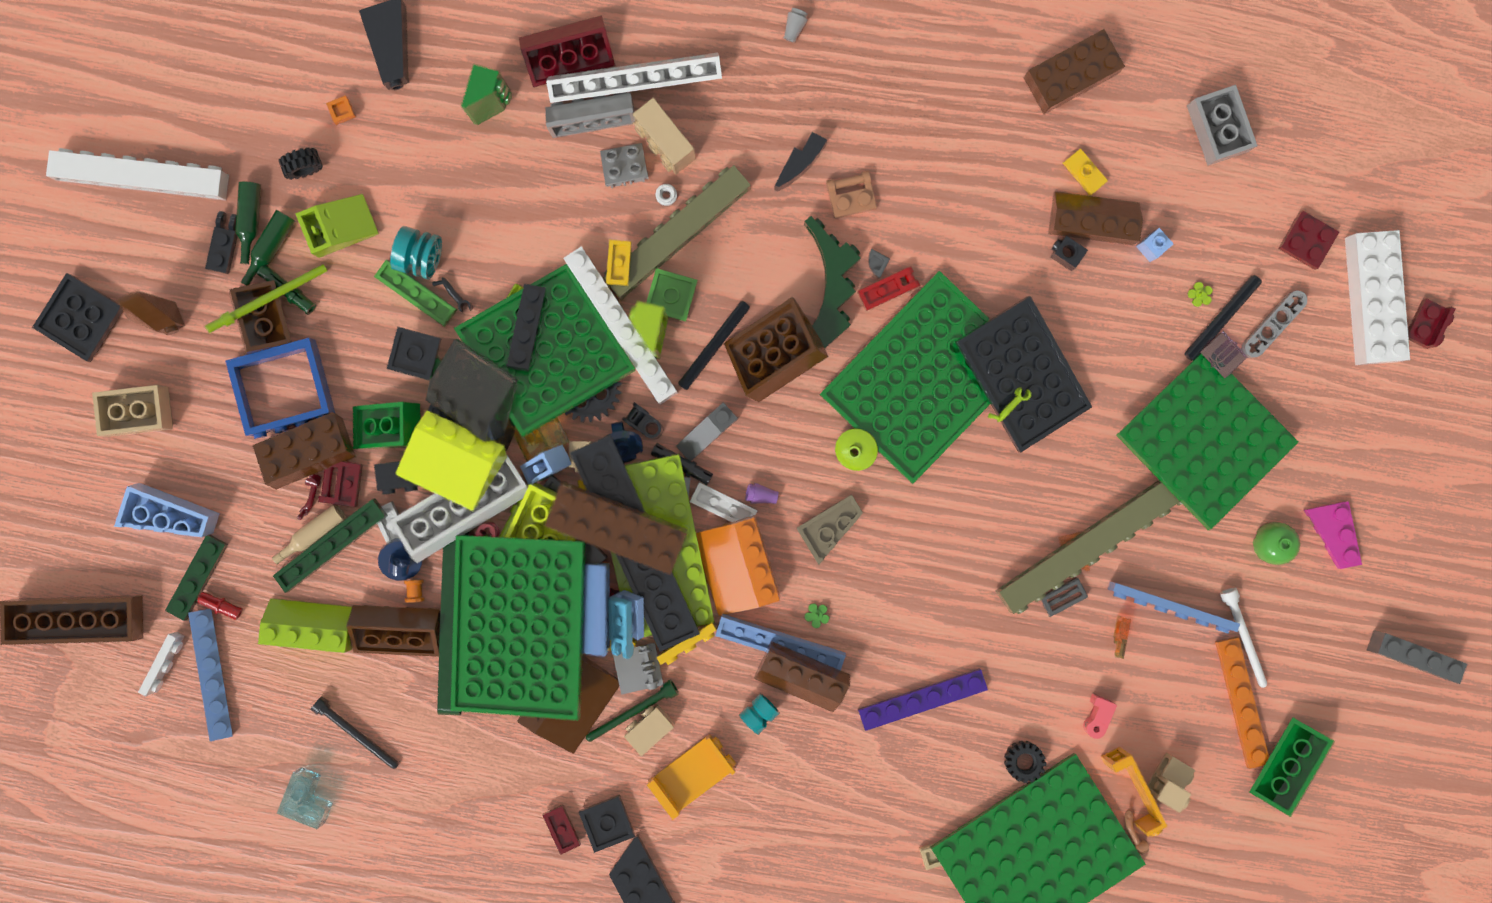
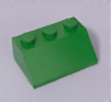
[461,64,512,125]

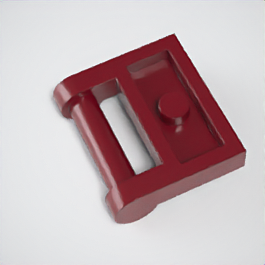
[318,462,363,507]

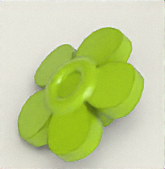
[1188,282,1213,307]

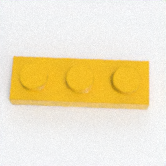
[656,622,717,665]

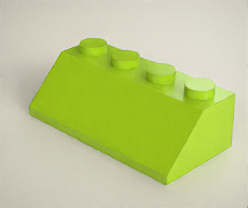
[630,302,669,360]
[258,598,352,653]

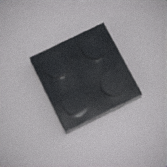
[386,327,442,381]
[579,795,635,853]

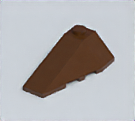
[117,291,185,335]

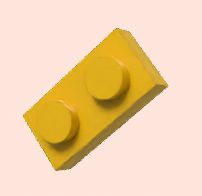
[606,240,632,286]

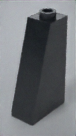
[359,0,409,90]

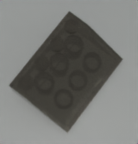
[426,339,518,442]

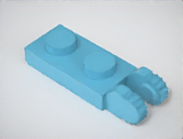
[608,597,634,659]

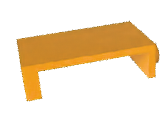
[647,734,736,820]
[1101,746,1168,837]

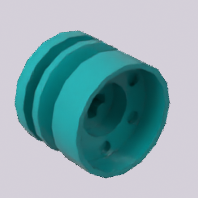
[390,226,442,280]

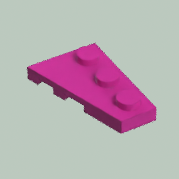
[1304,501,1362,569]

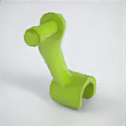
[988,387,1031,422]

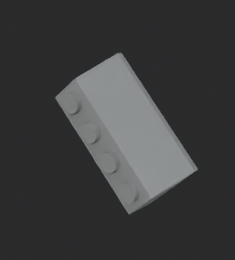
[545,92,635,138]

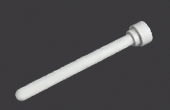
[1220,588,1267,688]

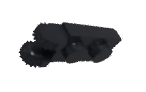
[205,211,238,274]

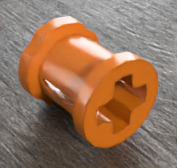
[404,579,425,603]

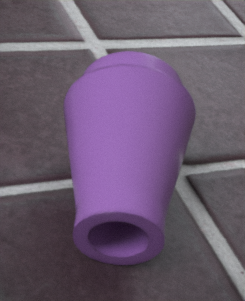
[745,483,778,504]

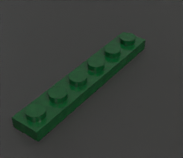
[273,498,388,593]

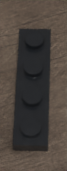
[506,284,546,372]

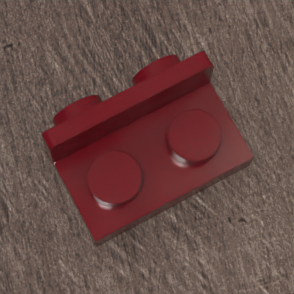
[1408,298,1456,349]

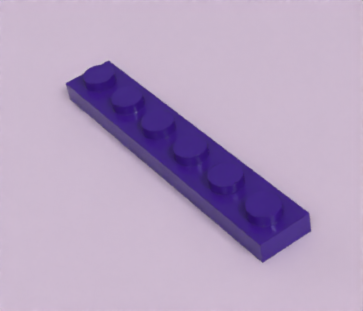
[858,668,988,731]

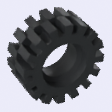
[278,147,323,180]
[1004,741,1046,783]

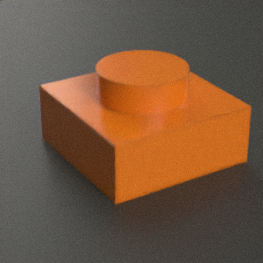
[326,95,356,125]

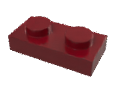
[542,805,581,855]

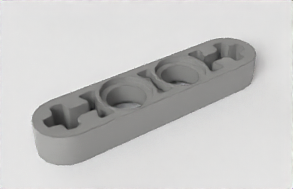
[1241,290,1308,358]

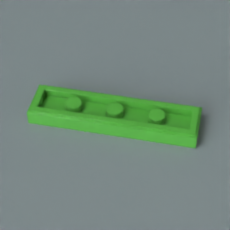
[374,259,457,327]

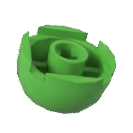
[1253,522,1301,565]

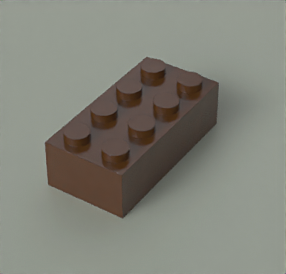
[1023,29,1125,114]
[252,412,356,490]

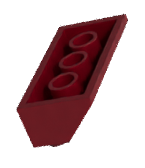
[519,15,616,88]

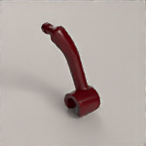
[297,474,321,520]

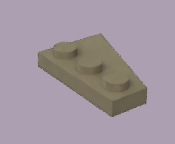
[796,495,863,565]

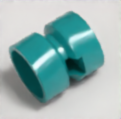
[739,693,780,735]

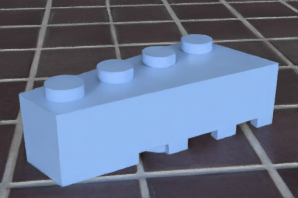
[114,483,220,537]

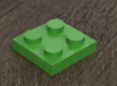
[646,268,698,322]

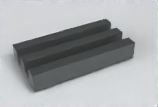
[1040,577,1088,617]

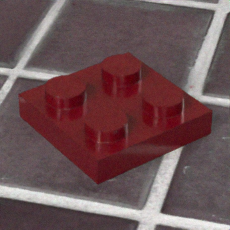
[1278,210,1339,270]

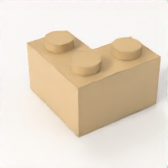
[1147,753,1195,813]

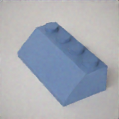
[582,563,610,656]

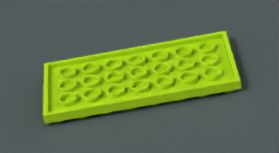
[611,454,715,639]

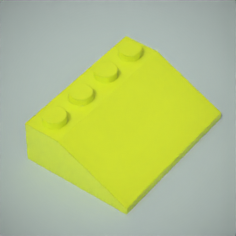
[396,411,507,511]
[505,483,577,541]

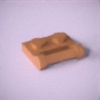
[826,171,877,219]

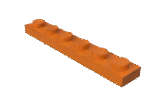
[1215,637,1269,769]

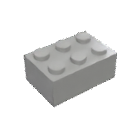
[1187,85,1257,166]

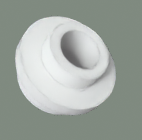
[656,184,677,206]

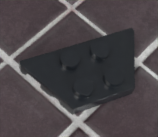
[609,835,675,903]

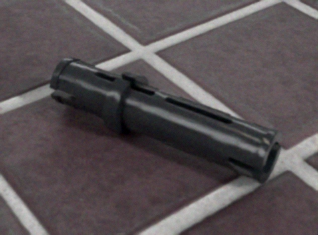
[650,443,713,486]

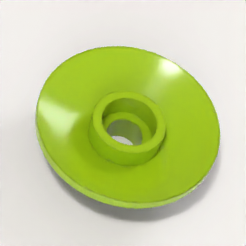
[835,428,878,471]

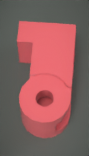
[1083,693,1117,739]

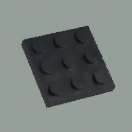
[32,273,123,362]

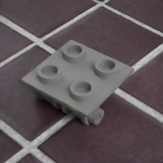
[600,143,649,188]
[613,643,663,695]

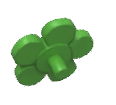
[805,603,829,628]

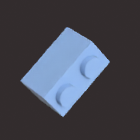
[520,445,572,484]

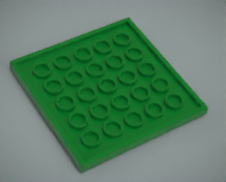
[454,264,635,438]
[1116,353,1299,530]

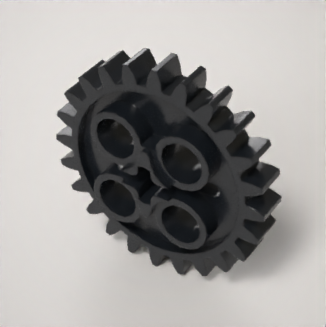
[565,382,623,423]

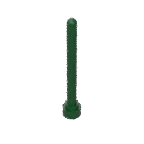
[586,679,679,742]

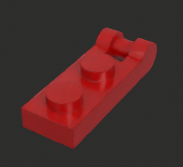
[857,266,921,311]

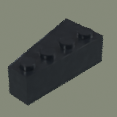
[374,461,419,495]

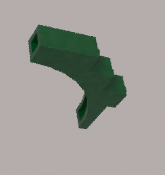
[804,216,861,349]

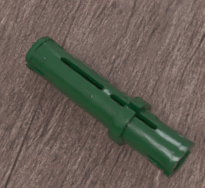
[257,265,316,315]

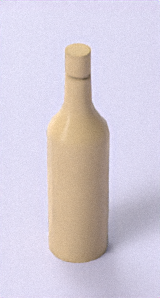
[272,504,347,564]

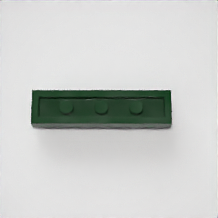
[165,534,228,621]

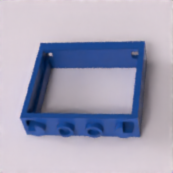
[225,338,335,439]

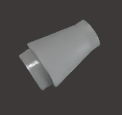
[783,8,808,43]

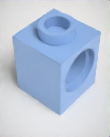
[1136,228,1173,262]

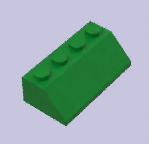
[1249,718,1335,817]

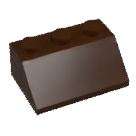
[229,280,291,355]

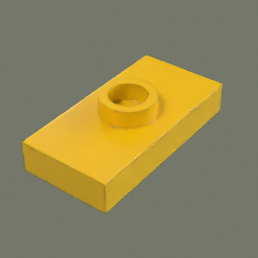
[1063,148,1108,196]

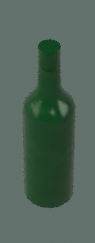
[236,181,261,265]
[241,210,295,286]

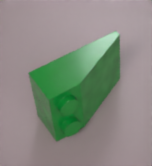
[353,402,420,449]

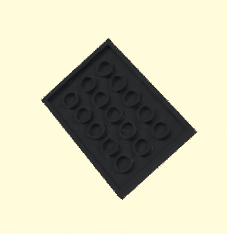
[955,296,1092,453]

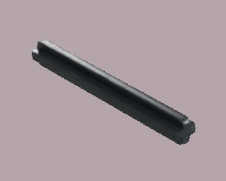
[1184,275,1262,361]
[678,301,750,390]

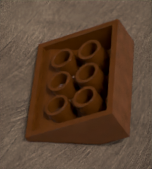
[724,297,828,402]
[517,655,619,754]

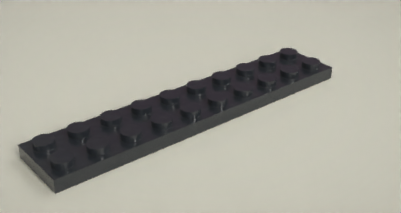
[570,434,700,651]

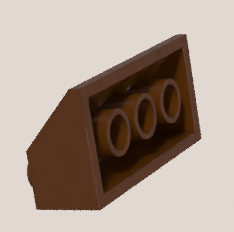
[1048,191,1143,246]
[346,605,440,657]
[754,641,850,712]

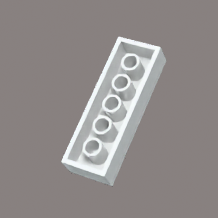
[1345,230,1410,365]
[390,454,527,563]

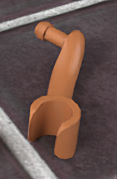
[1125,810,1149,854]

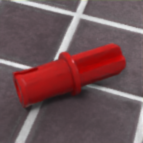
[198,592,243,621]

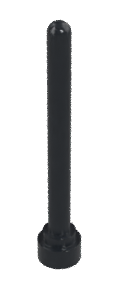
[310,696,399,769]

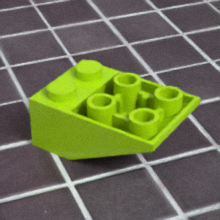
[296,194,379,258]

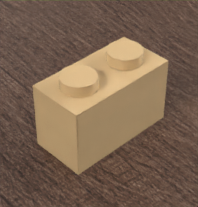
[624,705,675,756]

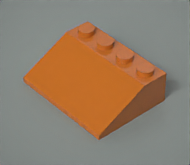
[696,515,780,616]

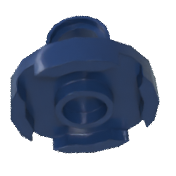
[605,421,643,463]
[378,538,422,581]

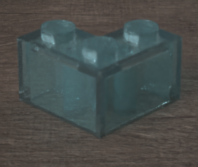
[277,767,333,829]

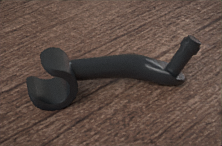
[432,277,473,313]

